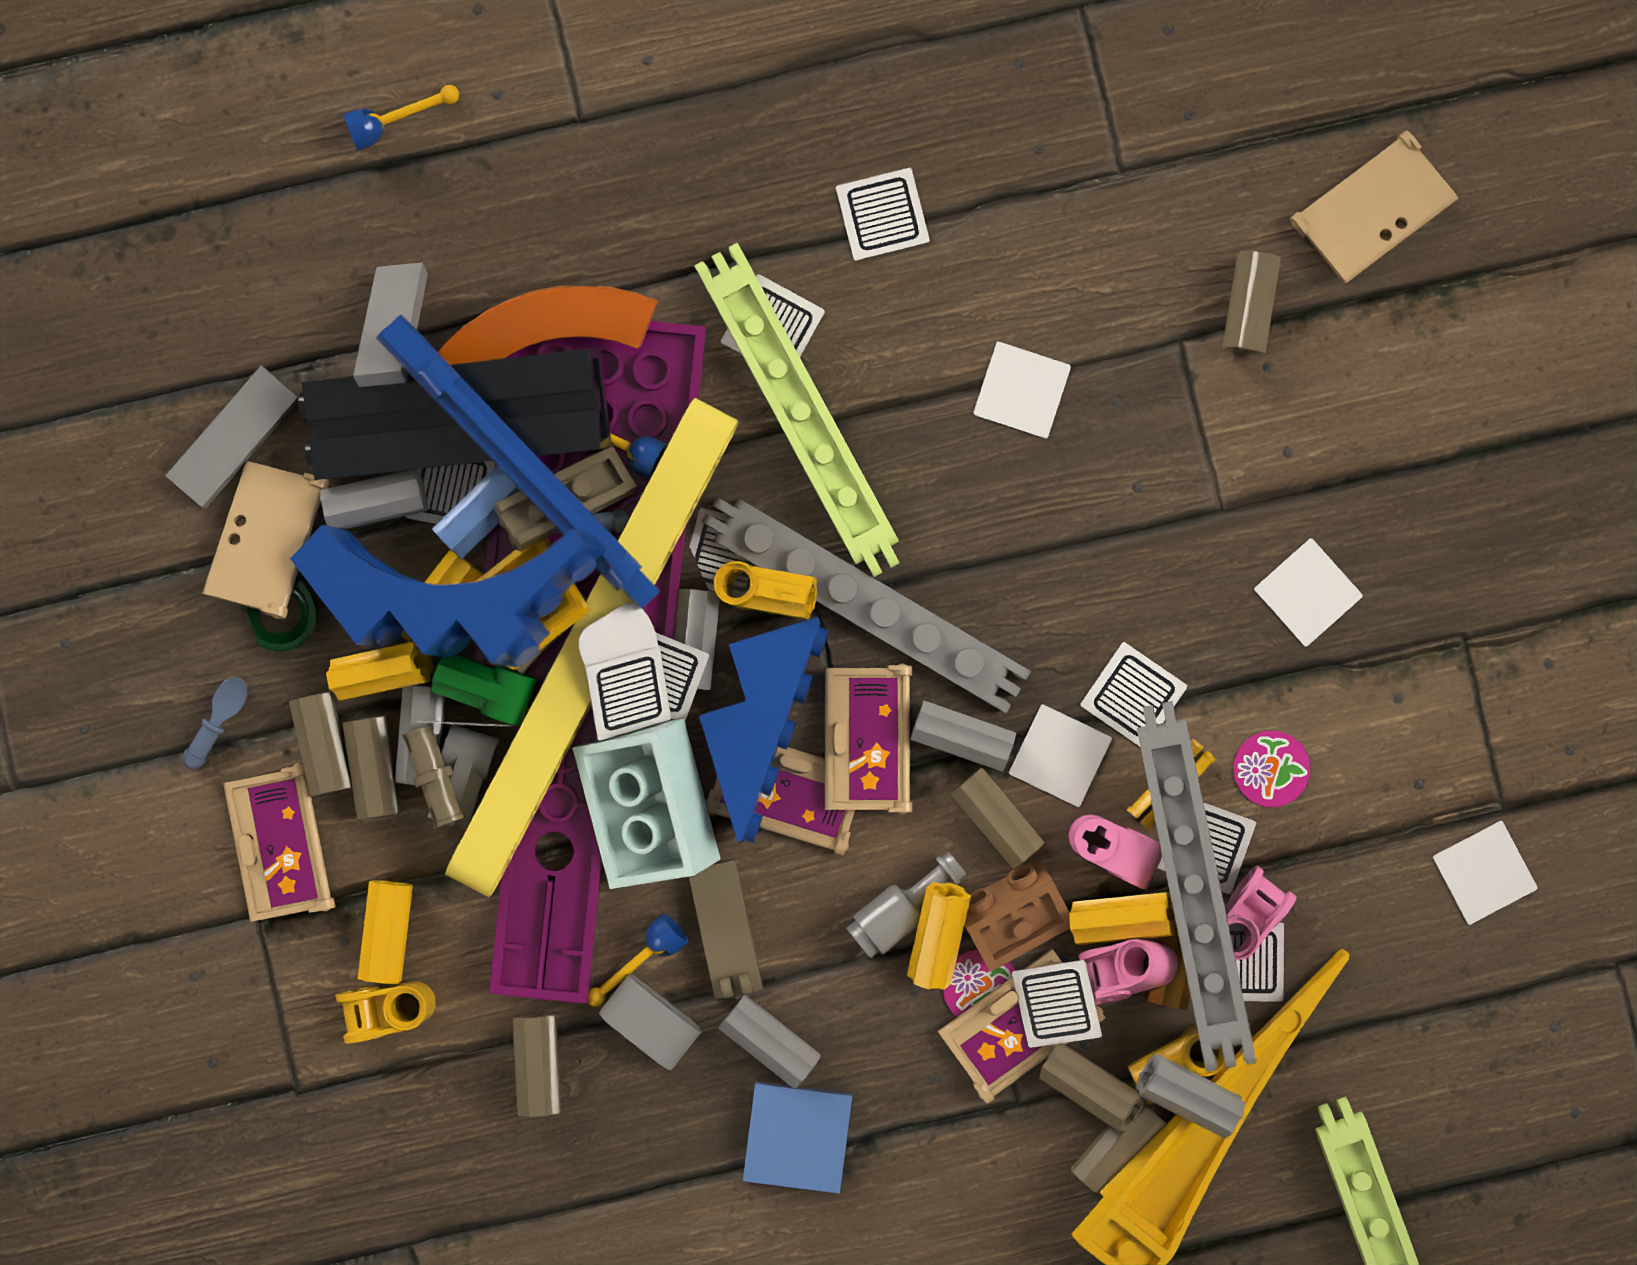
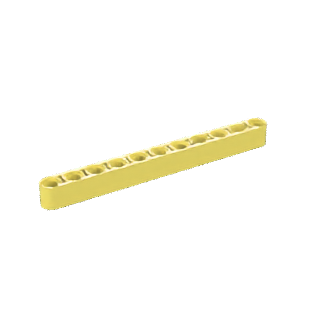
[445,398,739,898]

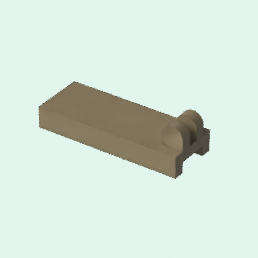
[494,446,637,551]
[688,859,763,999]

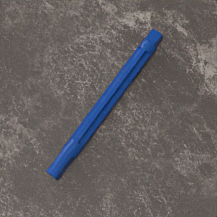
[376,315,660,610]

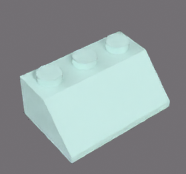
[573,718,720,889]

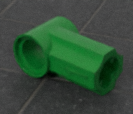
[431,654,538,726]

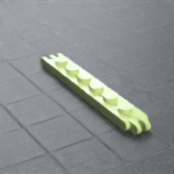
[694,243,900,577]
[1315,1096,1419,1265]

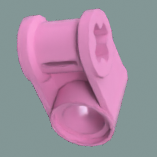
[1068,814,1163,890]
[1225,865,1297,960]
[1079,939,1178,1005]

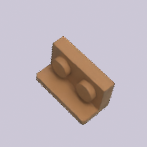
[965,860,1070,972]

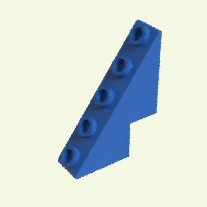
[699,617,829,843]

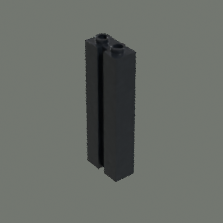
[298,348,612,480]

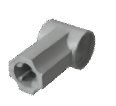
[428,724,500,829]

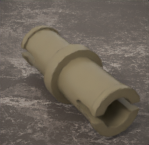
[402,724,465,828]

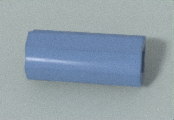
[432,466,521,559]

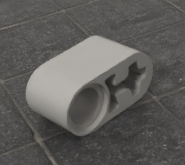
[599,974,702,1070]

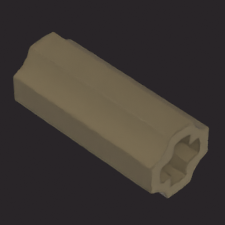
[1222,251,1281,356]
[289,692,352,797]
[343,716,401,820]
[950,767,1045,869]
[513,1012,561,1117]
[1039,1043,1146,1133]
[1071,1103,1167,1198]

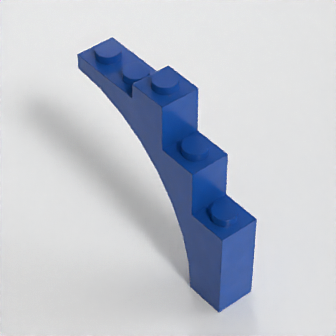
[290,525,607,667]

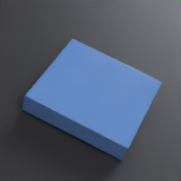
[743,1081,852,1194]

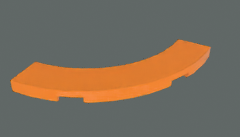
[438,285,659,365]

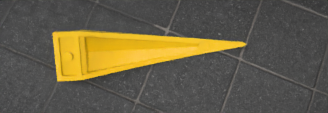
[1071,949,1350,1265]

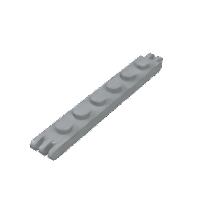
[702,497,1031,713]
[1137,701,1257,1071]

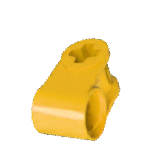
[335,981,436,1044]

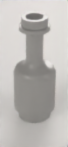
[846,852,966,958]

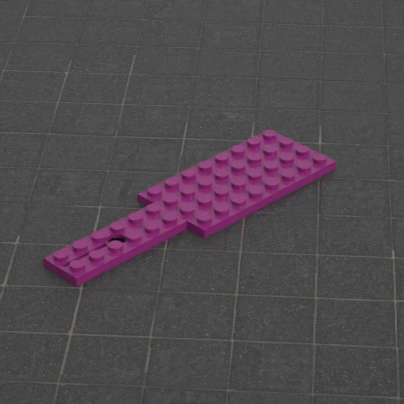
[475,321,707,1004]

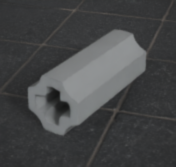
[320,469,428,529]
[674,588,720,690]
[395,686,446,785]
[910,700,1016,772]
[718,994,821,1089]
[1136,1053,1245,1138]

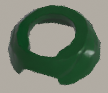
[240,578,318,652]

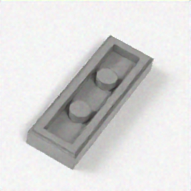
[353,262,428,387]
[165,366,299,509]

